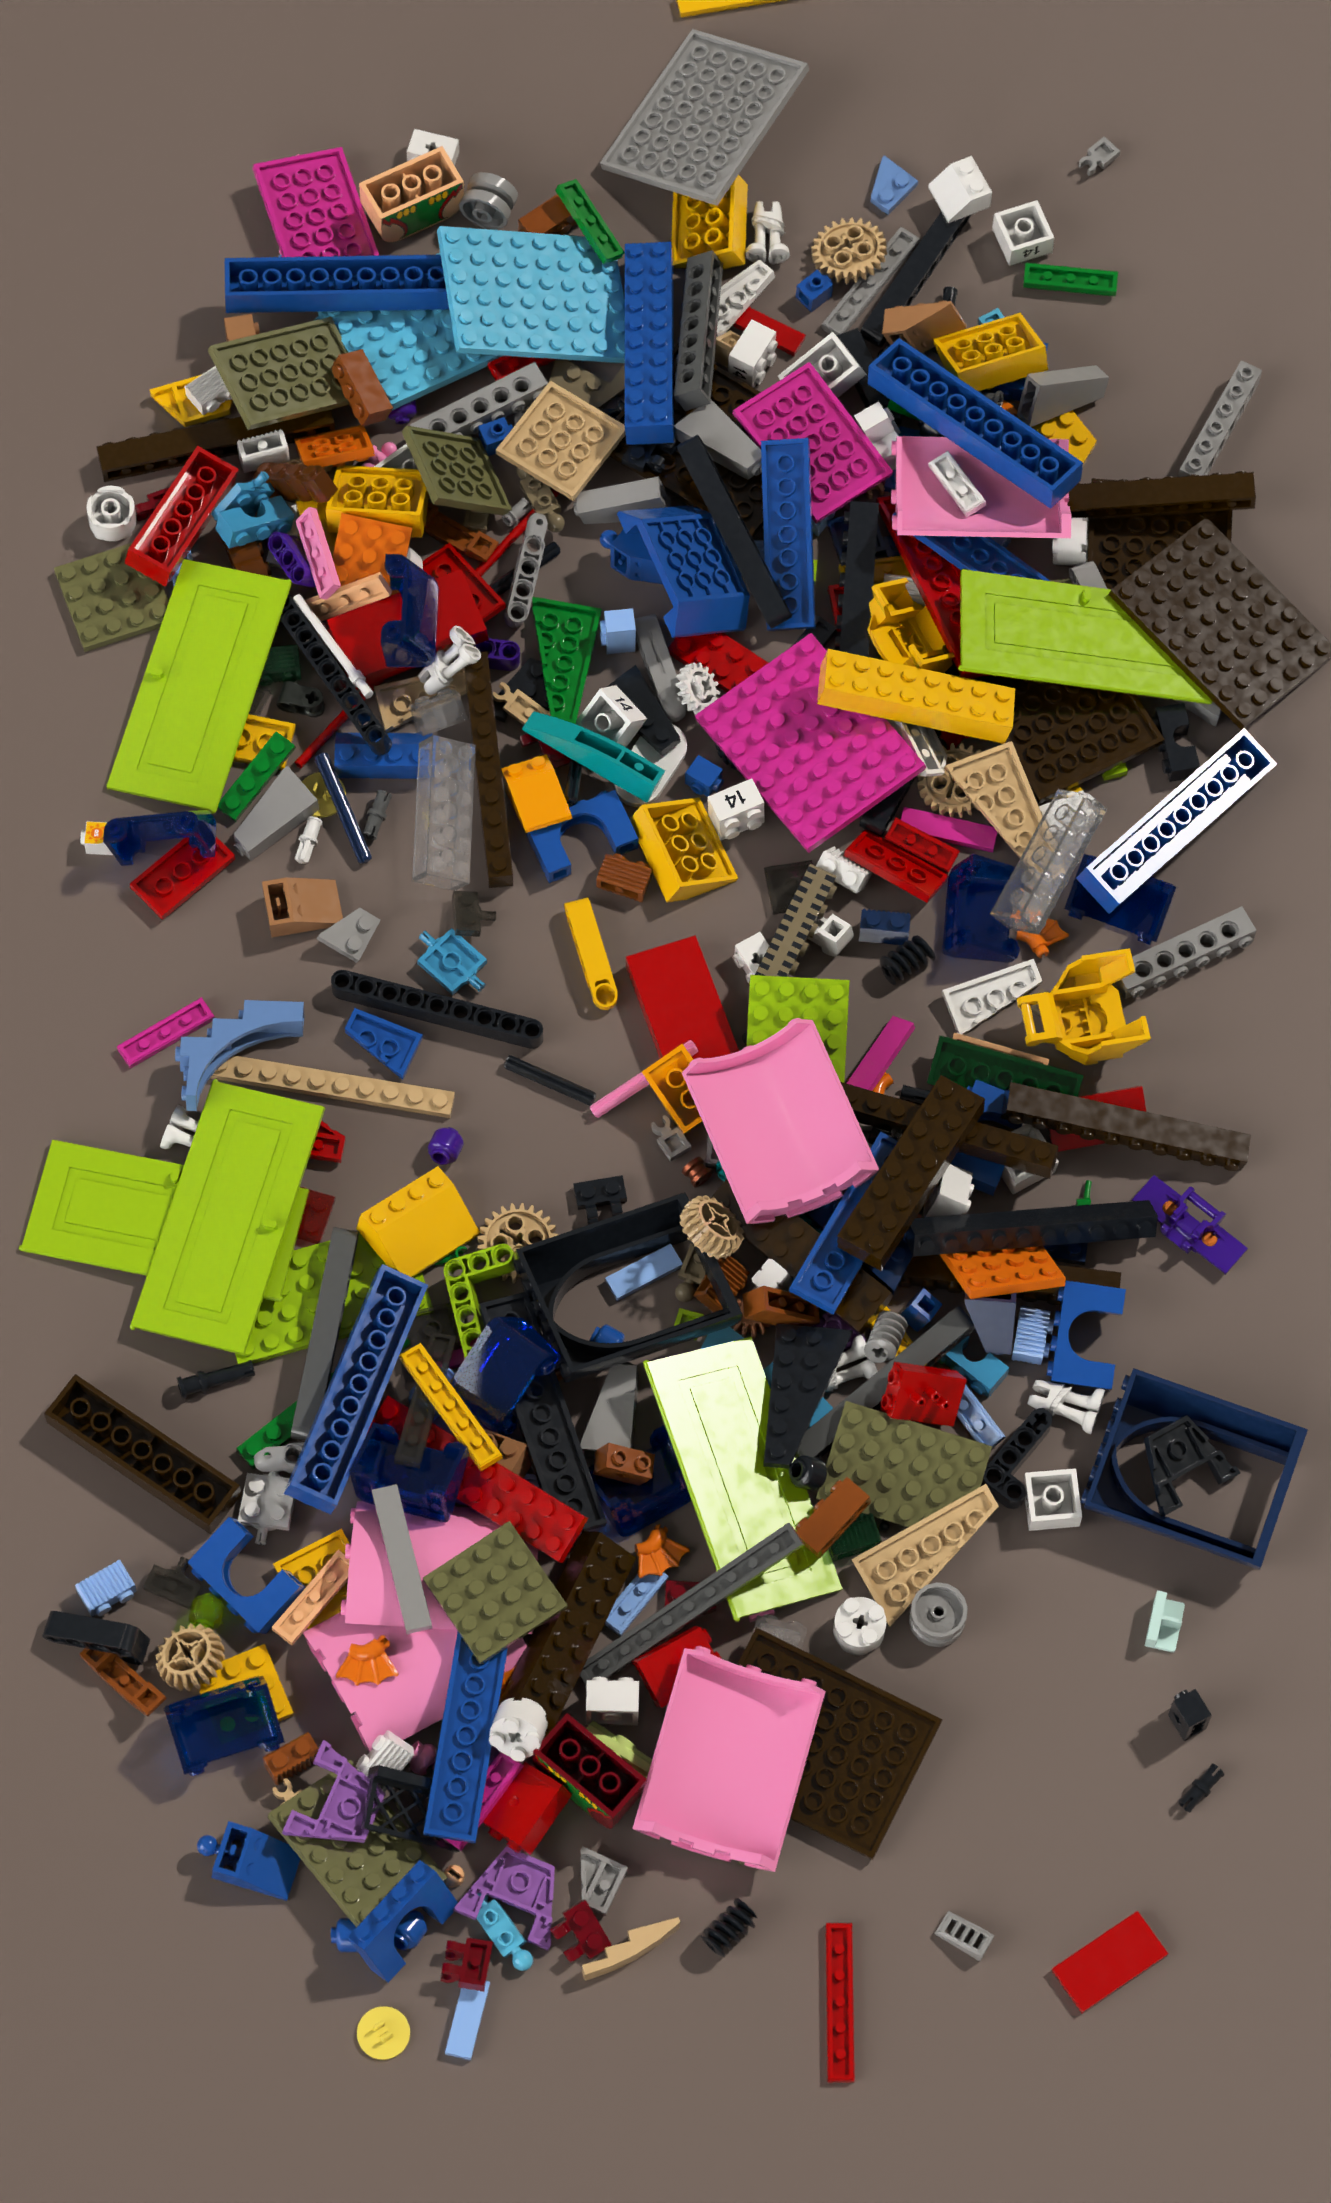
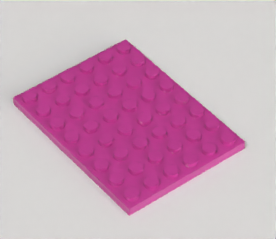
[695,633,926,853]

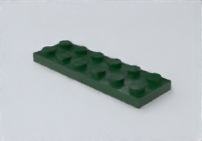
[927,1035,1084,1097]

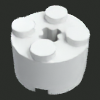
[87,486,137,541]
[1052,518,1088,566]
[833,1597,886,1656]
[489,1698,548,1762]

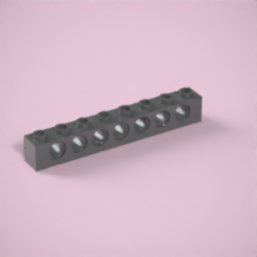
[673,250,723,411]

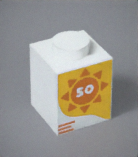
[80,821,118,855]

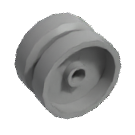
[459,172,518,230]
[909,1582,968,1647]

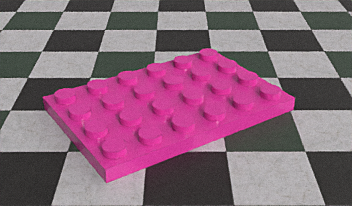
[253,147,379,257]
[732,362,893,524]

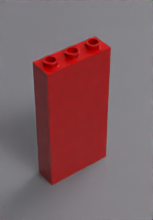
[326,569,489,690]
[626,935,739,1059]

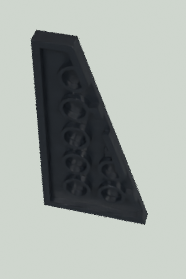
[764,1323,853,1469]

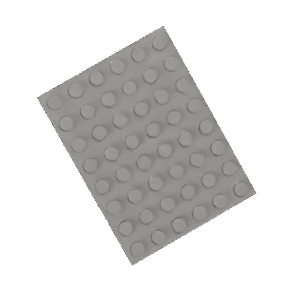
[600,29,810,206]

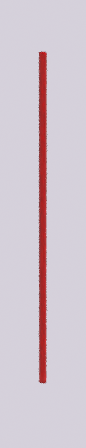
[294,489,560,768]

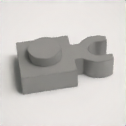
[1079,137,1120,176]
[651,1115,691,1162]

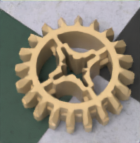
[680,1195,744,1259]
[155,1623,226,1692]

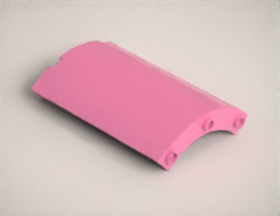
[891,436,1072,538]
[682,1018,879,1224]
[341,1501,539,1634]
[303,1612,527,1753]
[632,1646,825,1872]

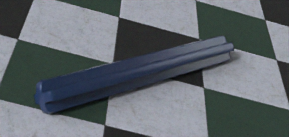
[315,753,372,863]

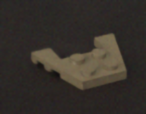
[549,359,625,409]

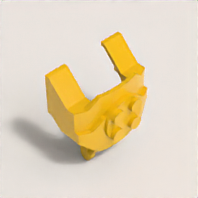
[867,578,955,673]
[1017,948,1151,1065]

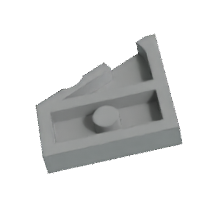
[316,908,380,963]
[581,1846,628,1916]

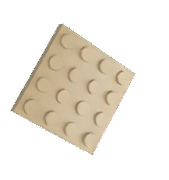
[496,381,626,501]

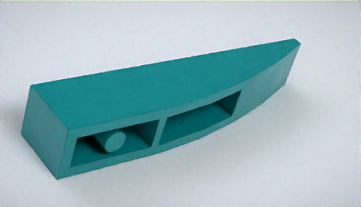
[522,711,665,803]

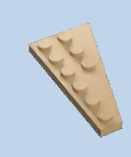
[944,741,1066,885]
[852,1484,999,1627]

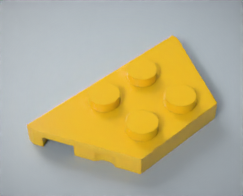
[150,375,233,427]
[1018,410,1097,466]

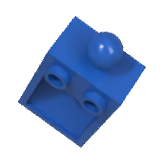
[600,529,663,585]
[197,1821,301,1901]

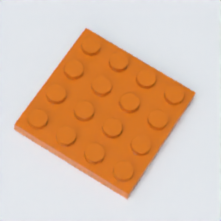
[939,1246,1066,1299]

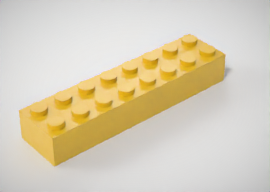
[817,649,1015,744]

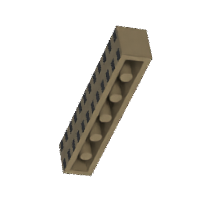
[755,864,837,977]

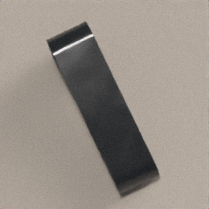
[981,1408,1052,1509]
[42,1611,150,1665]

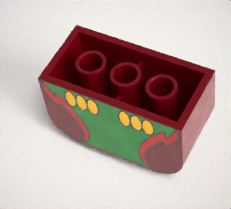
[533,1713,647,1829]

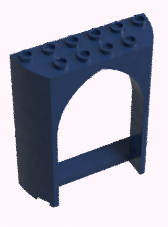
[1080,1368,1308,1570]

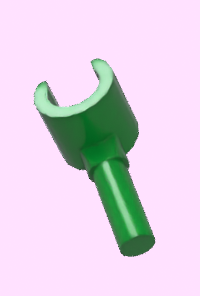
[1076,1180,1092,1206]
[434,1246,467,1266]

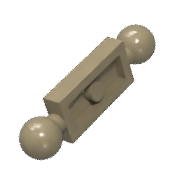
[516,467,565,533]
[675,1242,706,1302]

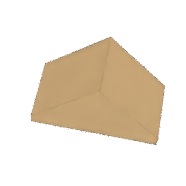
[714,331,741,368]

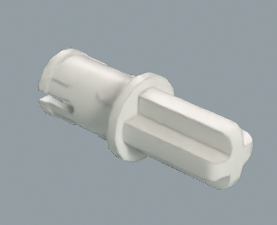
[295,816,323,864]

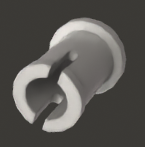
[502,498,532,527]

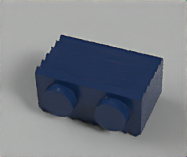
[859,908,911,945]

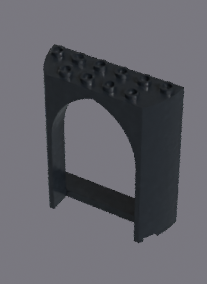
[513,1192,742,1383]

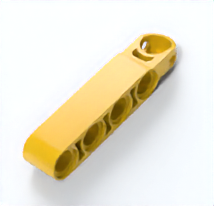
[564,897,618,1010]

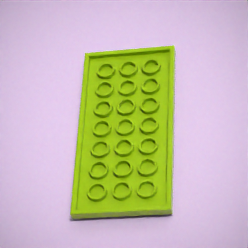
[235,1233,434,1364]

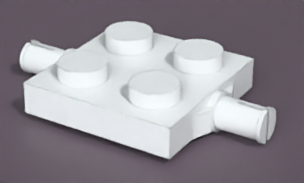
[238,1471,295,1545]

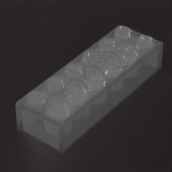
[412,735,476,891]
[990,789,1107,935]

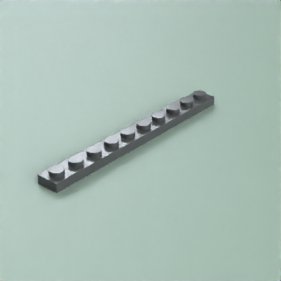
[580,1522,804,1685]

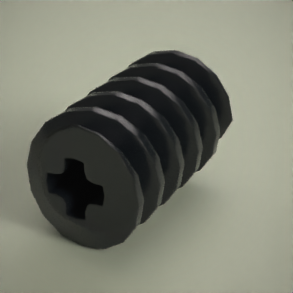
[880,935,936,985]
[701,1898,757,1958]

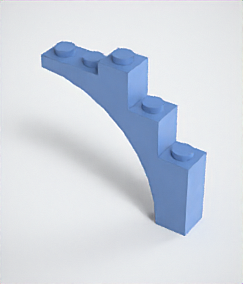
[175,1000,304,1111]

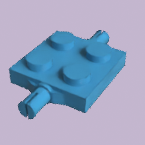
[211,471,275,521]
[417,928,487,995]

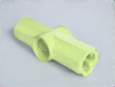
[586,1721,652,1779]

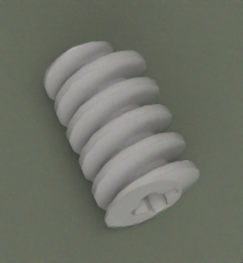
[864,1311,908,1363]

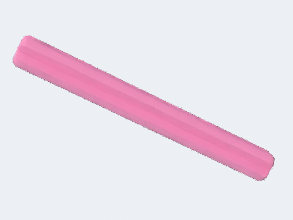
[590,1040,698,1118]

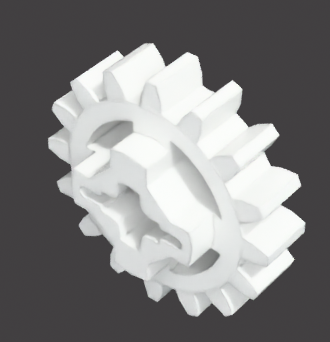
[676,662,720,715]

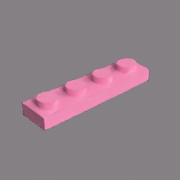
[295,507,341,600]

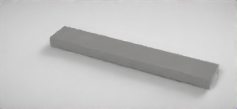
[821,227,920,335]
[372,1484,432,1634]

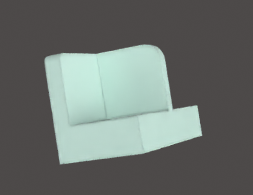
[1144,1590,1185,1653]

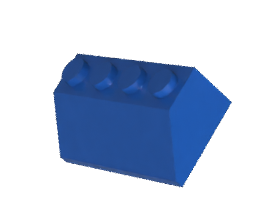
[334,732,433,779]

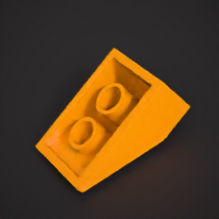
[501,754,572,833]
[642,1044,702,1134]

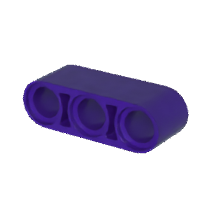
[268,531,316,588]
[453,638,520,671]

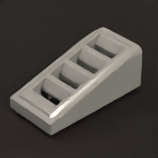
[935,1911,995,1961]

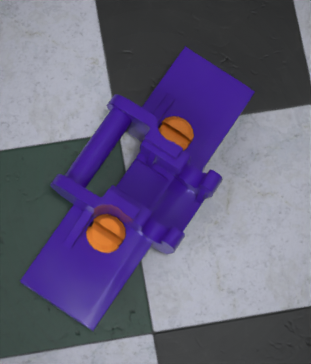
[1132,1175,1248,1275]

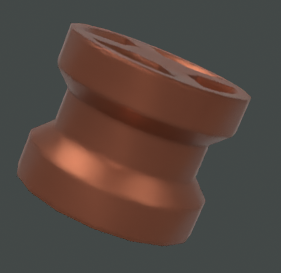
[682,1156,713,1188]

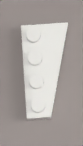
[716,260,775,338]
[941,959,1042,1035]

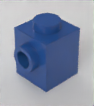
[796,270,833,312]
[478,417,513,456]
[685,755,724,797]
[900,1288,943,1332]

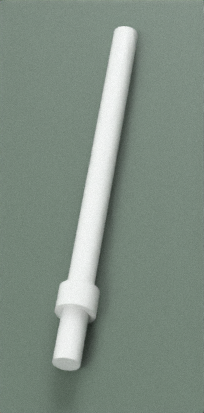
[293,594,373,699]

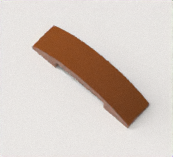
[424,502,499,562]
[79,1648,167,1716]

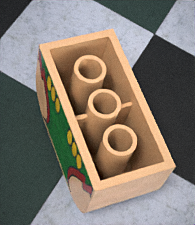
[359,146,464,242]

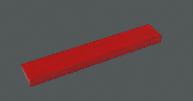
[826,1923,855,2082]

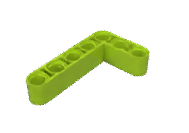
[443,1244,517,1380]

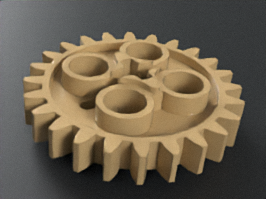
[811,217,887,284]
[917,743,982,818]
[477,1203,558,1283]

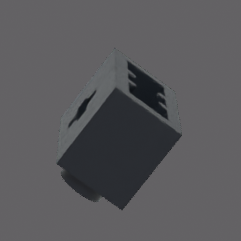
[1168,1689,1212,1741]

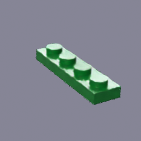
[555,179,625,265]
[1023,263,1118,297]
[217,732,296,822]

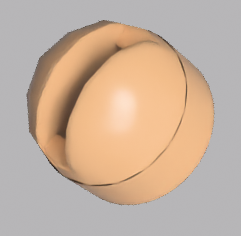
[444,1865,465,1887]

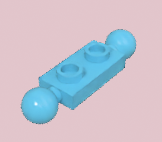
[476,1893,533,1971]

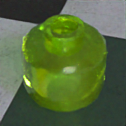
[188,1593,225,1631]

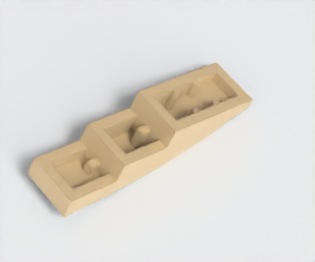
[582,1917,680,1981]

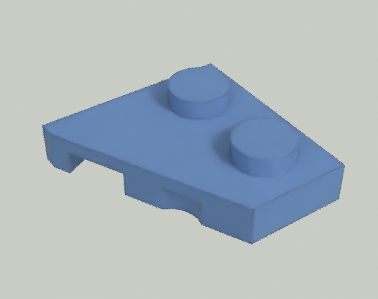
[870,156,918,215]

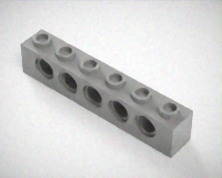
[1178,360,1262,477]
[410,362,548,436]
[1115,906,1256,999]

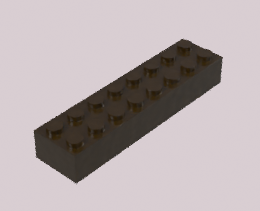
[837,1075,985,1271]
[711,1179,894,1335]
[44,1374,242,1535]
[498,1531,636,1739]

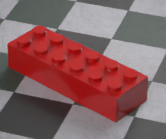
[124,446,239,587]

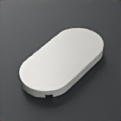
[614,724,687,807]

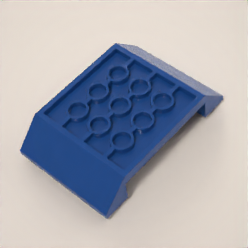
[617,505,750,638]

